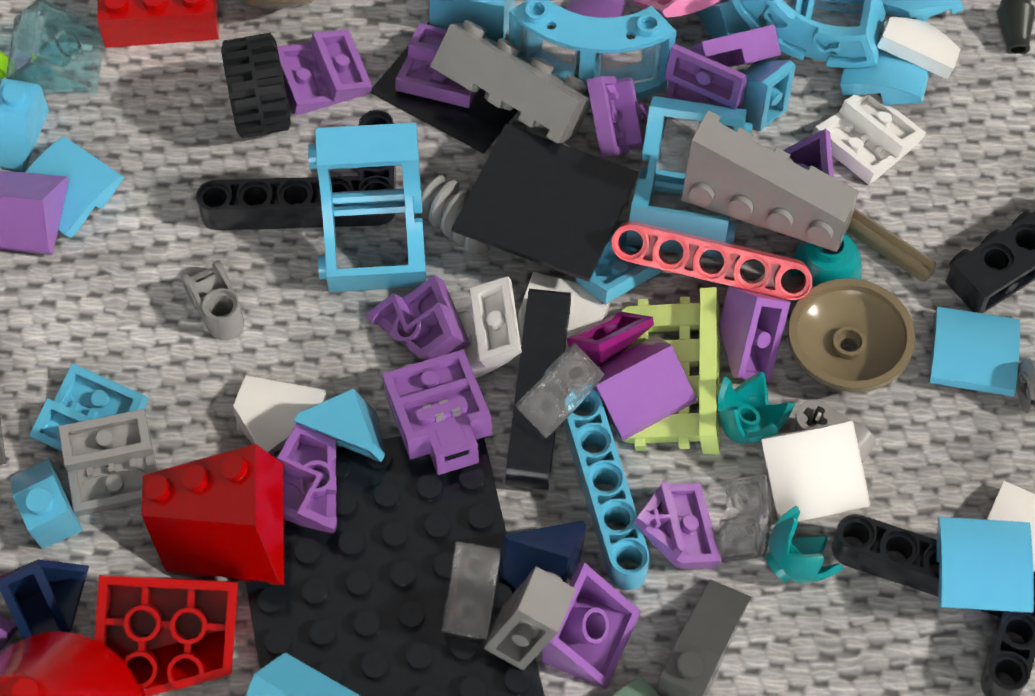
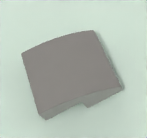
[58,409,157,517]

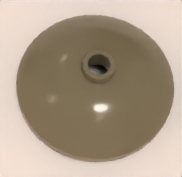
[788,278,916,392]

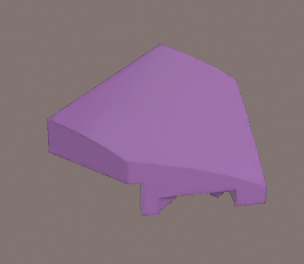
[586,76,649,158]
[634,480,721,569]

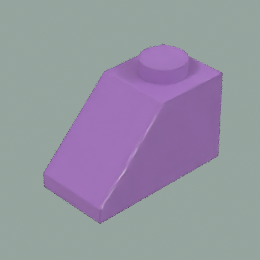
[719,286,791,383]

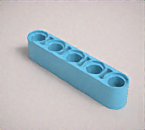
[563,386,649,590]

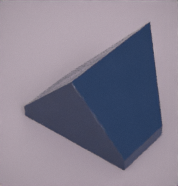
[499,521,587,590]
[0,559,89,639]

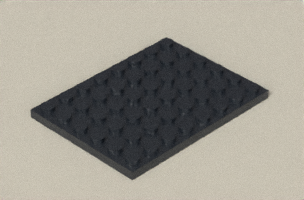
[246,436,544,696]

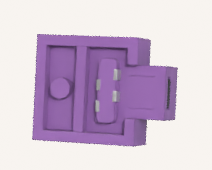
[382,349,492,475]

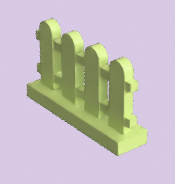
[616,287,720,455]

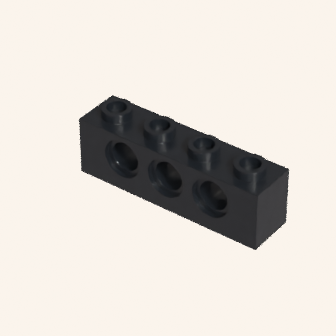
[946,210,1035,313]

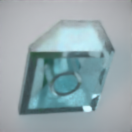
[6,0,103,94]

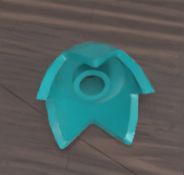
[789,234,862,288]
[717,371,795,444]
[765,506,844,584]

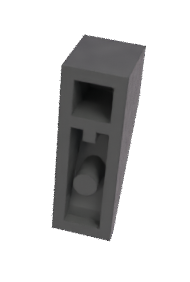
[657,579,751,696]

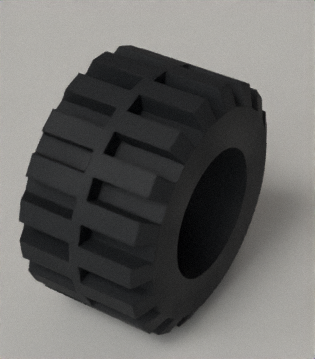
[221,33,291,138]

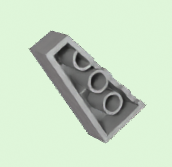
[430,20,591,144]
[681,110,859,252]

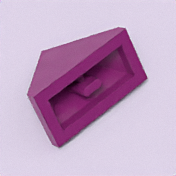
[567,312,654,367]

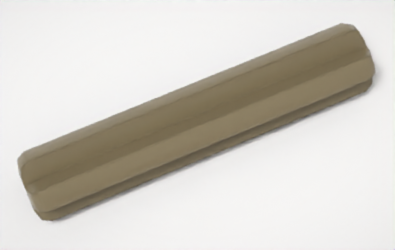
[847,208,937,282]

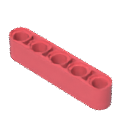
[612,221,812,300]

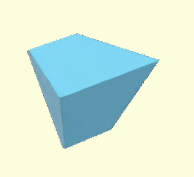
[294,389,385,462]

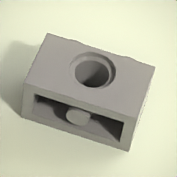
[484,567,576,671]

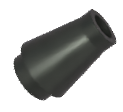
[997,0,1035,54]

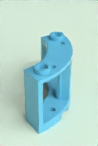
[308,122,426,292]

